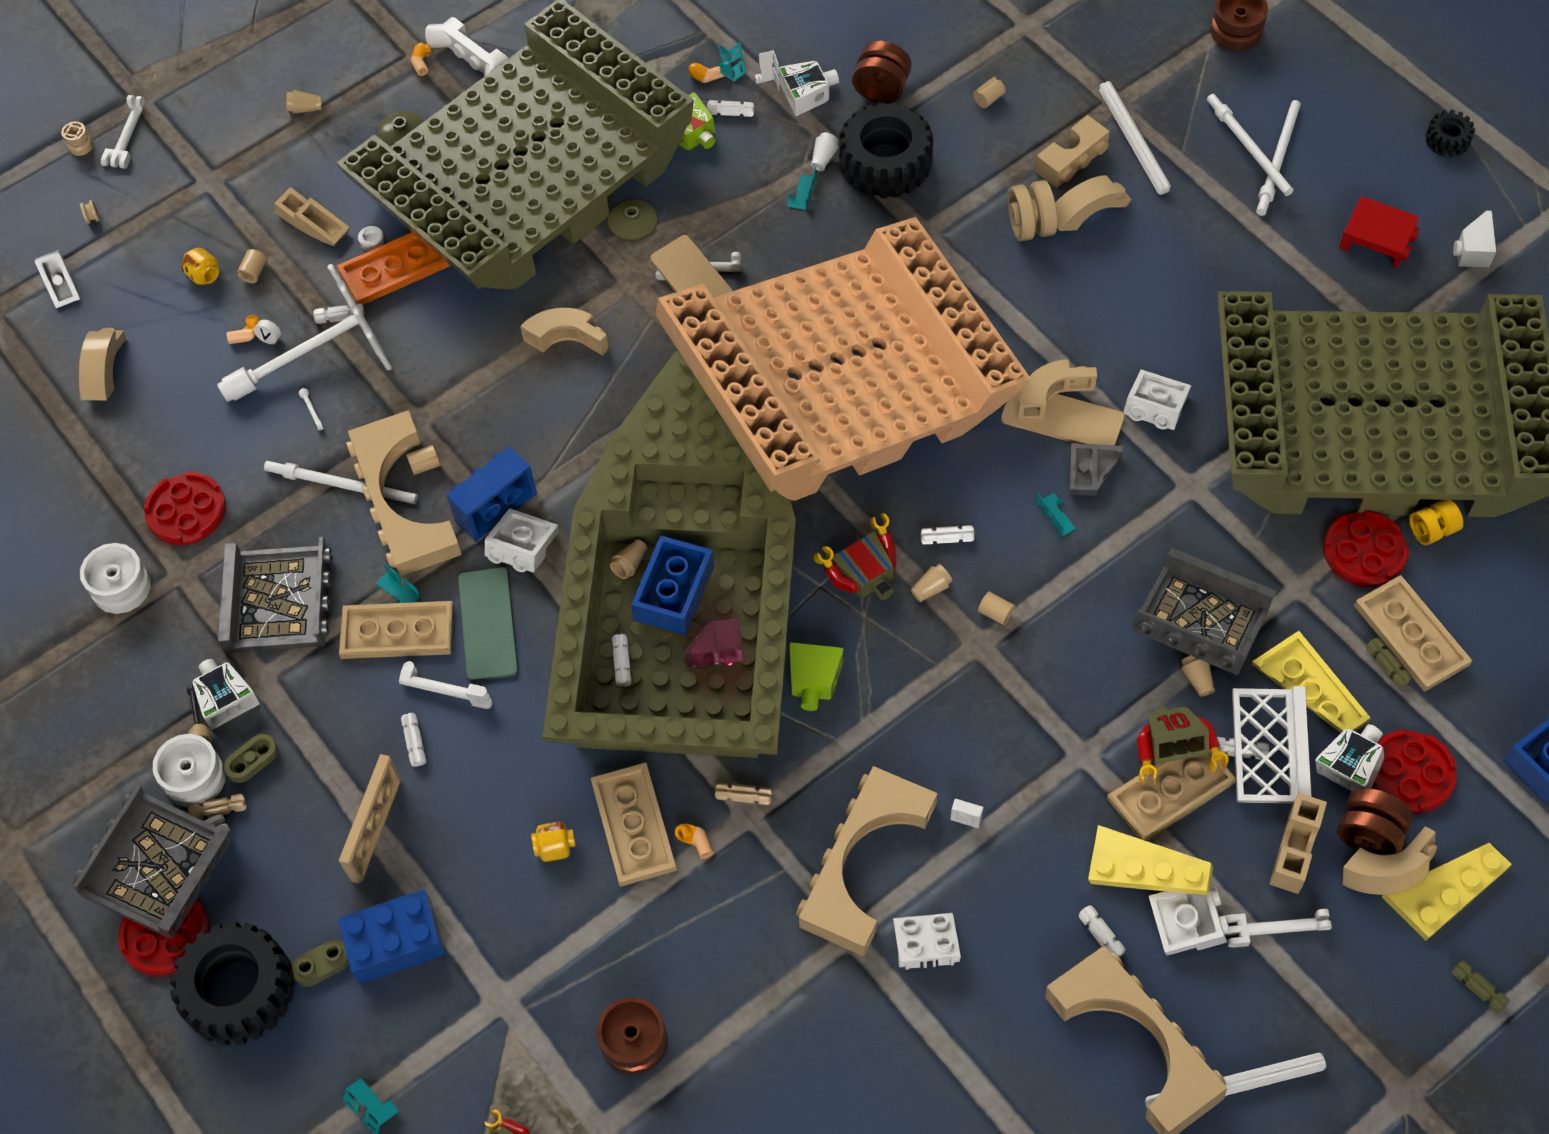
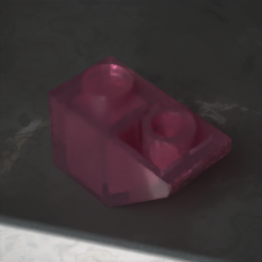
[685,618,743,668]

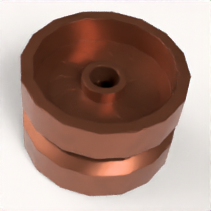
[1210,0,1269,51]
[852,41,912,103]
[1336,788,1414,855]
[596,996,668,1075]

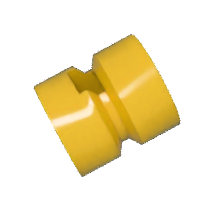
[1409,500,1464,546]

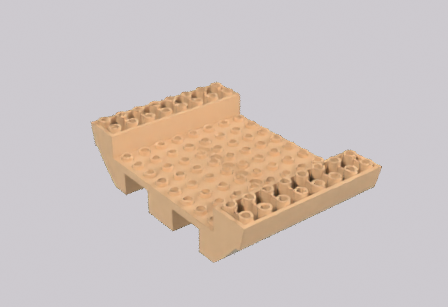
[656,217,1031,501]

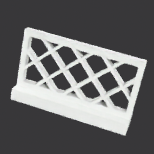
[1232,686,1311,804]

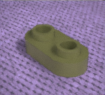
[224,734,278,783]
[291,940,349,987]

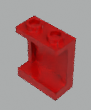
[1339,196,1420,268]

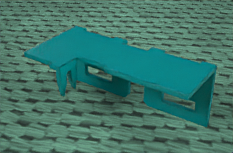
[718,42,746,82]
[787,167,816,211]
[1036,493,1076,537]
[376,563,421,603]
[343,1078,399,1134]

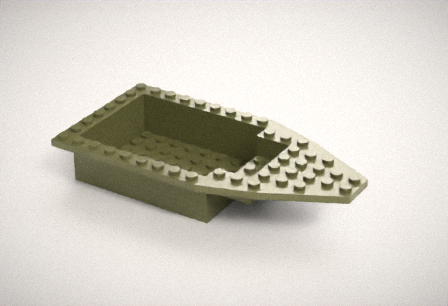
[542,351,796,758]

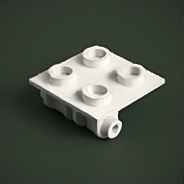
[893,913,961,970]

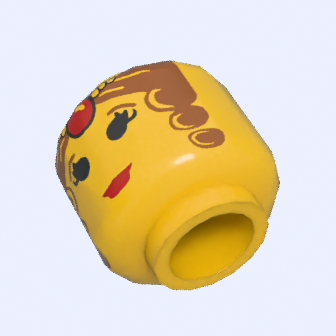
[181,248,220,285]
[531,821,575,862]

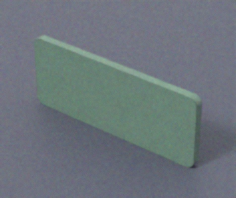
[458,567,518,682]

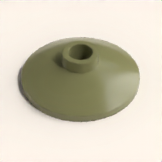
[377,111,424,146]
[608,199,658,241]

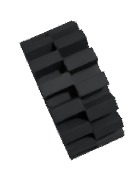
[1425,110,1475,157]

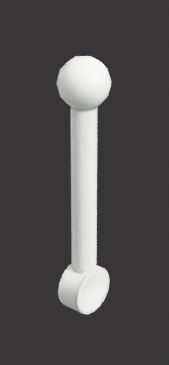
[299,388,324,431]

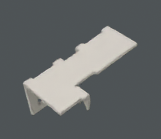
[755,50,779,91]

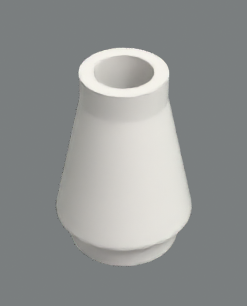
[811,133,839,171]

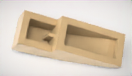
[274,187,350,246]

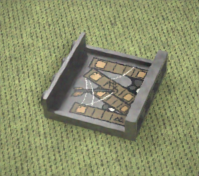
[218,537,333,653]
[1131,548,1276,675]
[73,785,234,940]

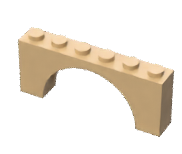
[346,410,462,577]
[796,766,937,957]
[1045,946,1227,1134]

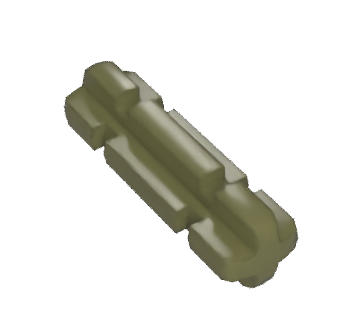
[1366,638,1411,688]
[1452,961,1510,1013]

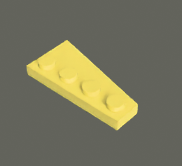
[1252,631,1371,733]
[1088,825,1213,896]
[1382,843,1512,941]

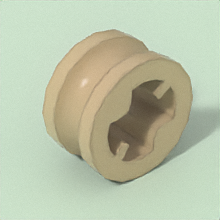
[80,200,100,224]

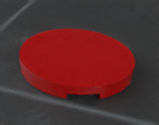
[144,472,226,545]
[1323,511,1409,587]
[1372,729,1457,814]
[118,900,210,977]

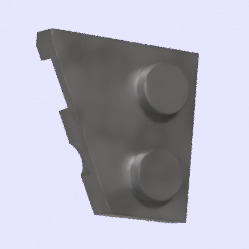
[1069,443,1123,496]

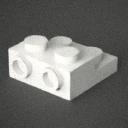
[1123,370,1191,430]
[485,508,558,573]
[1149,887,1230,956]

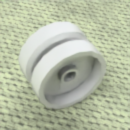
[80,543,151,614]
[153,734,226,808]

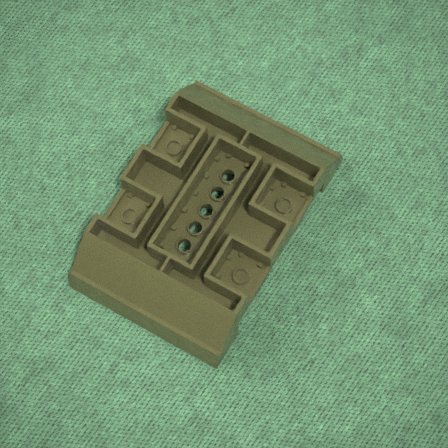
[336,0,694,290]
[1218,291,1549,517]

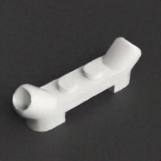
[425,17,509,77]

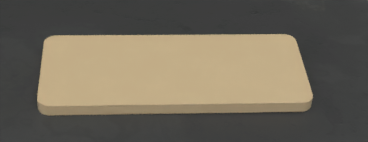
[650,235,733,297]
[1001,389,1124,445]

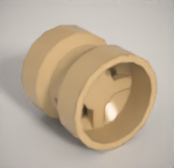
[61,121,93,156]

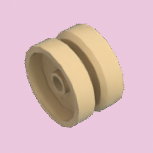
[1007,180,1057,242]

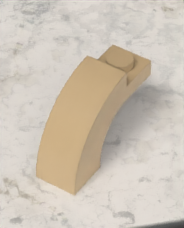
[1055,175,1131,231]
[520,308,609,356]
[79,328,126,401]
[1018,359,1097,419]
[1343,826,1437,895]

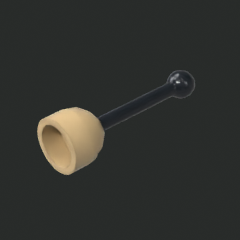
[187,685,212,743]

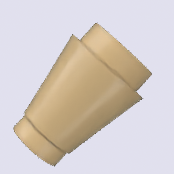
[286,90,322,114]
[610,539,648,579]
[910,564,953,603]
[1181,655,1215,697]

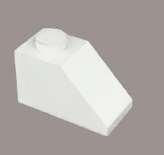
[1453,211,1496,268]
[34,250,80,308]

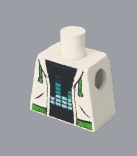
[778,61,839,116]
[193,659,260,730]
[1315,724,1384,791]

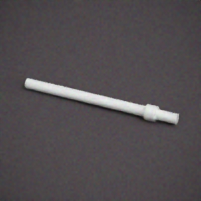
[1207,94,1293,196]
[1256,100,1301,216]
[264,461,418,505]

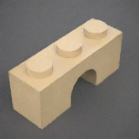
[1035,115,1110,188]
[1269,793,1327,894]

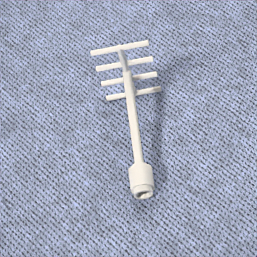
[217,264,392,402]

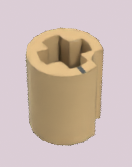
[973,77,1006,108]
[237,249,267,283]
[406,445,440,475]
[978,591,1015,626]

